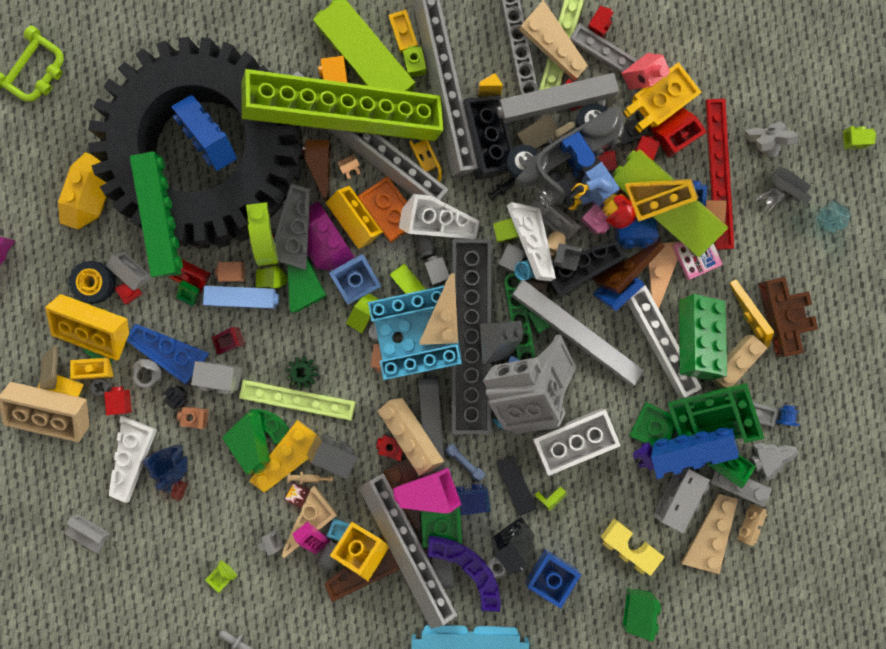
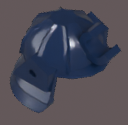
[143,445,187,493]

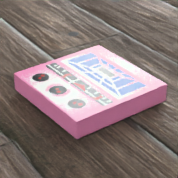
[672,242,723,280]

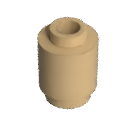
[547,231,566,260]

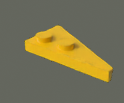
[729,280,774,348]

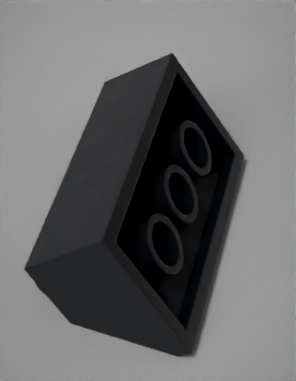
[463,95,513,180]

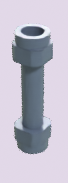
[444,443,486,482]

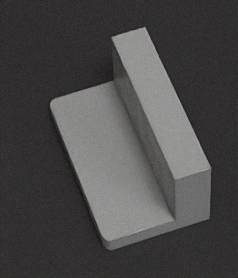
[65,514,110,553]

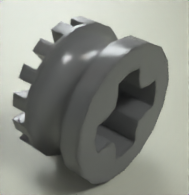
[91,379,111,396]

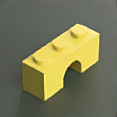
[601,519,664,576]

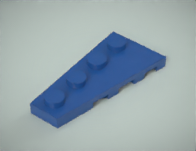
[126,324,210,384]

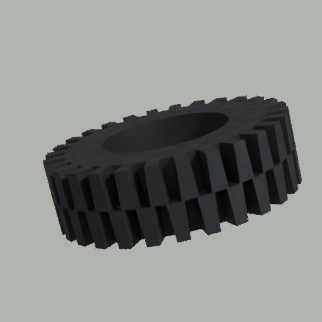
[88,37,304,249]

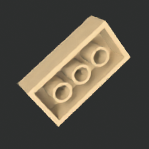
[0,382,89,442]

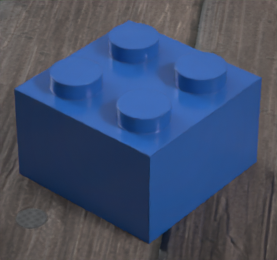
[525,549,581,609]

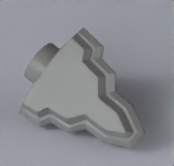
[749,442,798,481]

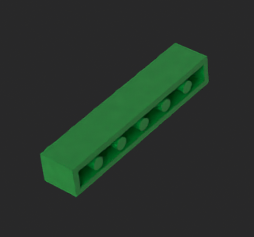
[130,151,183,279]

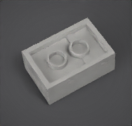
[653,468,710,534]

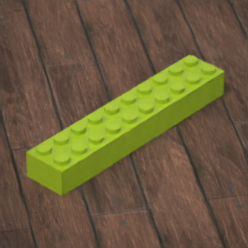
[241,69,443,141]

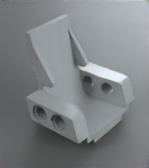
[483,334,577,434]

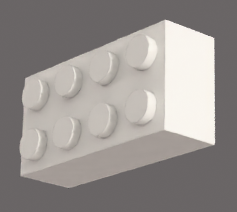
[531,408,621,476]

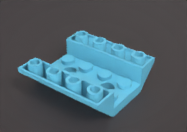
[368,286,462,380]

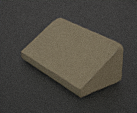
[40,346,58,389]

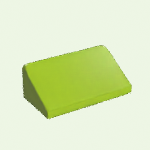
[390,264,426,294]

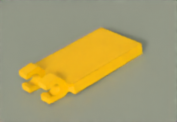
[623,62,702,133]

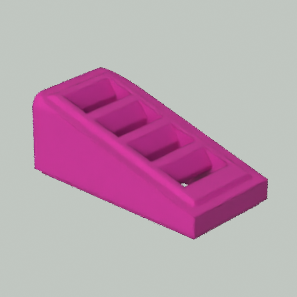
[293,521,330,554]

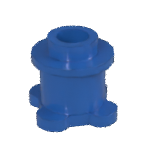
[776,405,800,426]

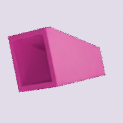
[393,468,462,514]

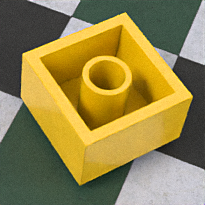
[330,522,389,581]

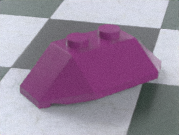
[307,201,355,271]

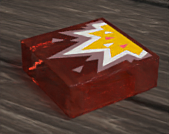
[284,481,310,508]

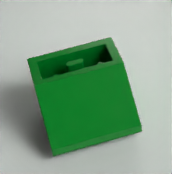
[622,588,661,642]

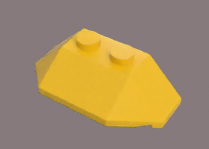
[58,152,107,230]

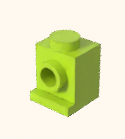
[843,126,876,149]

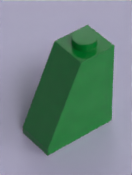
[287,257,328,314]
[222,412,270,475]

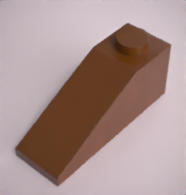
[302,140,331,201]

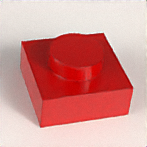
[115,283,143,305]

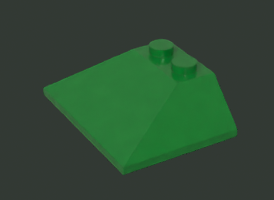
[668,382,765,443]

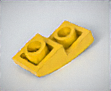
[37,375,84,397]

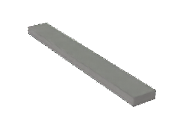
[511,280,643,386]

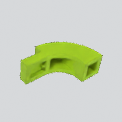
[246,202,278,266]

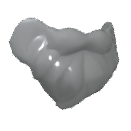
[132,359,162,388]

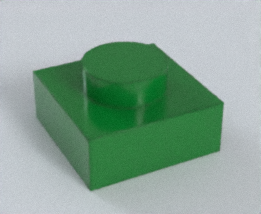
[176,280,200,306]

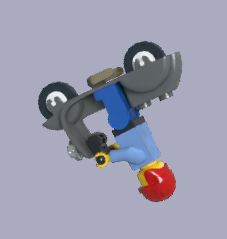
[507,103,636,229]

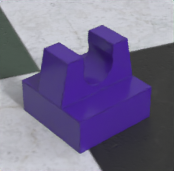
[633,442,654,470]

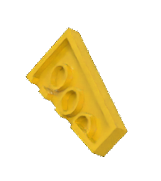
[249,419,317,493]

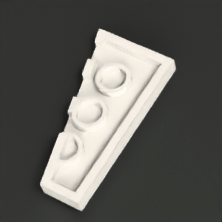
[507,202,556,281]
[109,416,157,503]

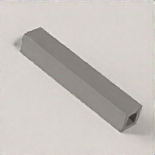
[497,73,619,124]

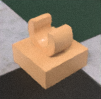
[337,154,360,179]

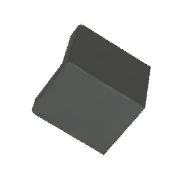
[553,243,582,271]

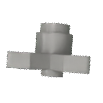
[745,122,798,157]

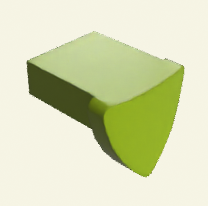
[256,265,288,289]
[535,486,567,511]
[205,560,237,593]

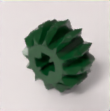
[286,356,319,389]

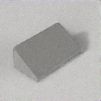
[106,252,151,290]

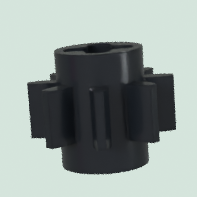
[163,385,188,409]

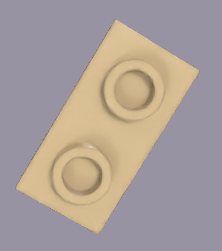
[737,503,768,546]

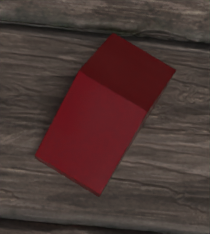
[211,327,246,356]

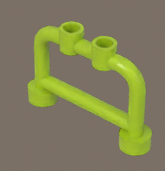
[0,25,64,102]

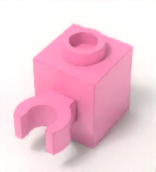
[580,204,611,235]

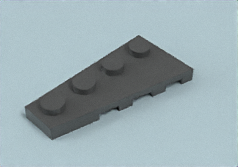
[274,184,310,270]

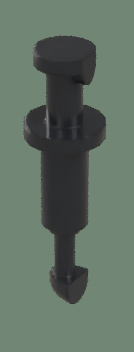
[487,178,516,201]

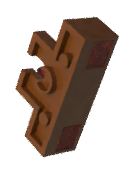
[758,277,818,357]

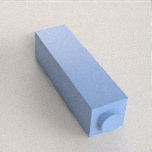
[203,286,280,309]

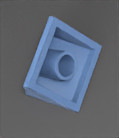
[329,254,381,305]

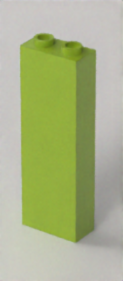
[313,0,416,92]
[613,149,728,258]

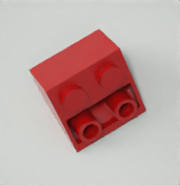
[648,108,707,158]

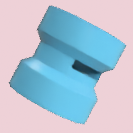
[515,260,535,280]

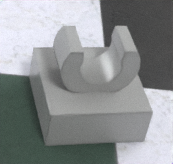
[257,529,284,555]

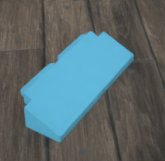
[411,625,529,649]

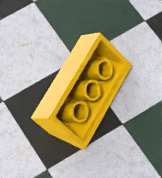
[45,294,129,361]

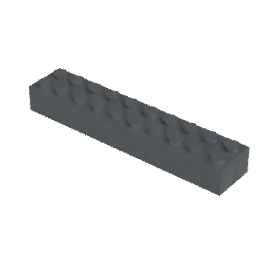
[452,239,491,434]

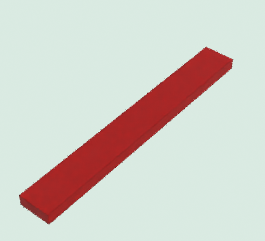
[705,99,735,250]

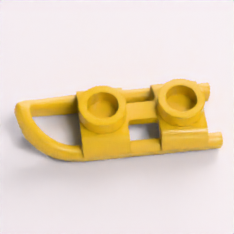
[409,140,442,182]

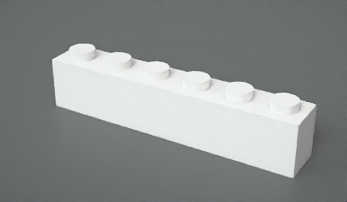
[627,285,702,398]

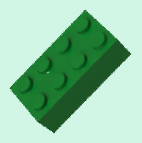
[679,294,727,381]

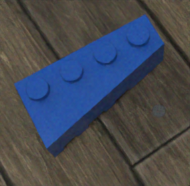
[171,95,237,171]
[651,428,739,479]

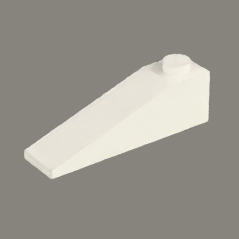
[399,194,480,239]

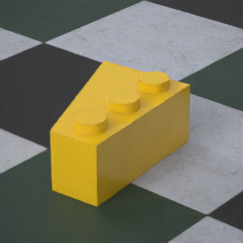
[625,179,698,222]

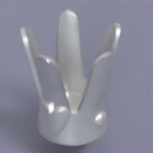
[756,188,785,212]

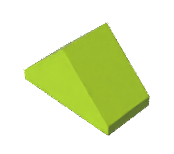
[346,294,379,334]

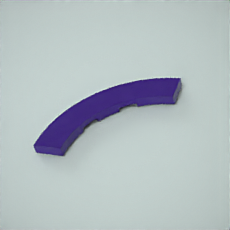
[428,536,501,612]

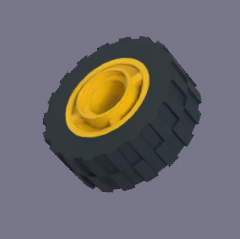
[68,261,116,303]

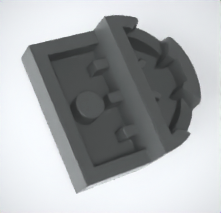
[770,166,812,204]

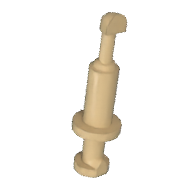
[287,472,333,485]

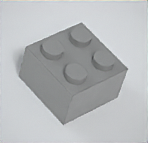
[191,361,243,394]

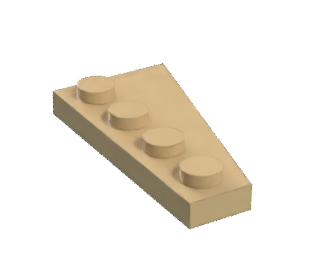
[519,0,588,81]
[680,493,738,574]

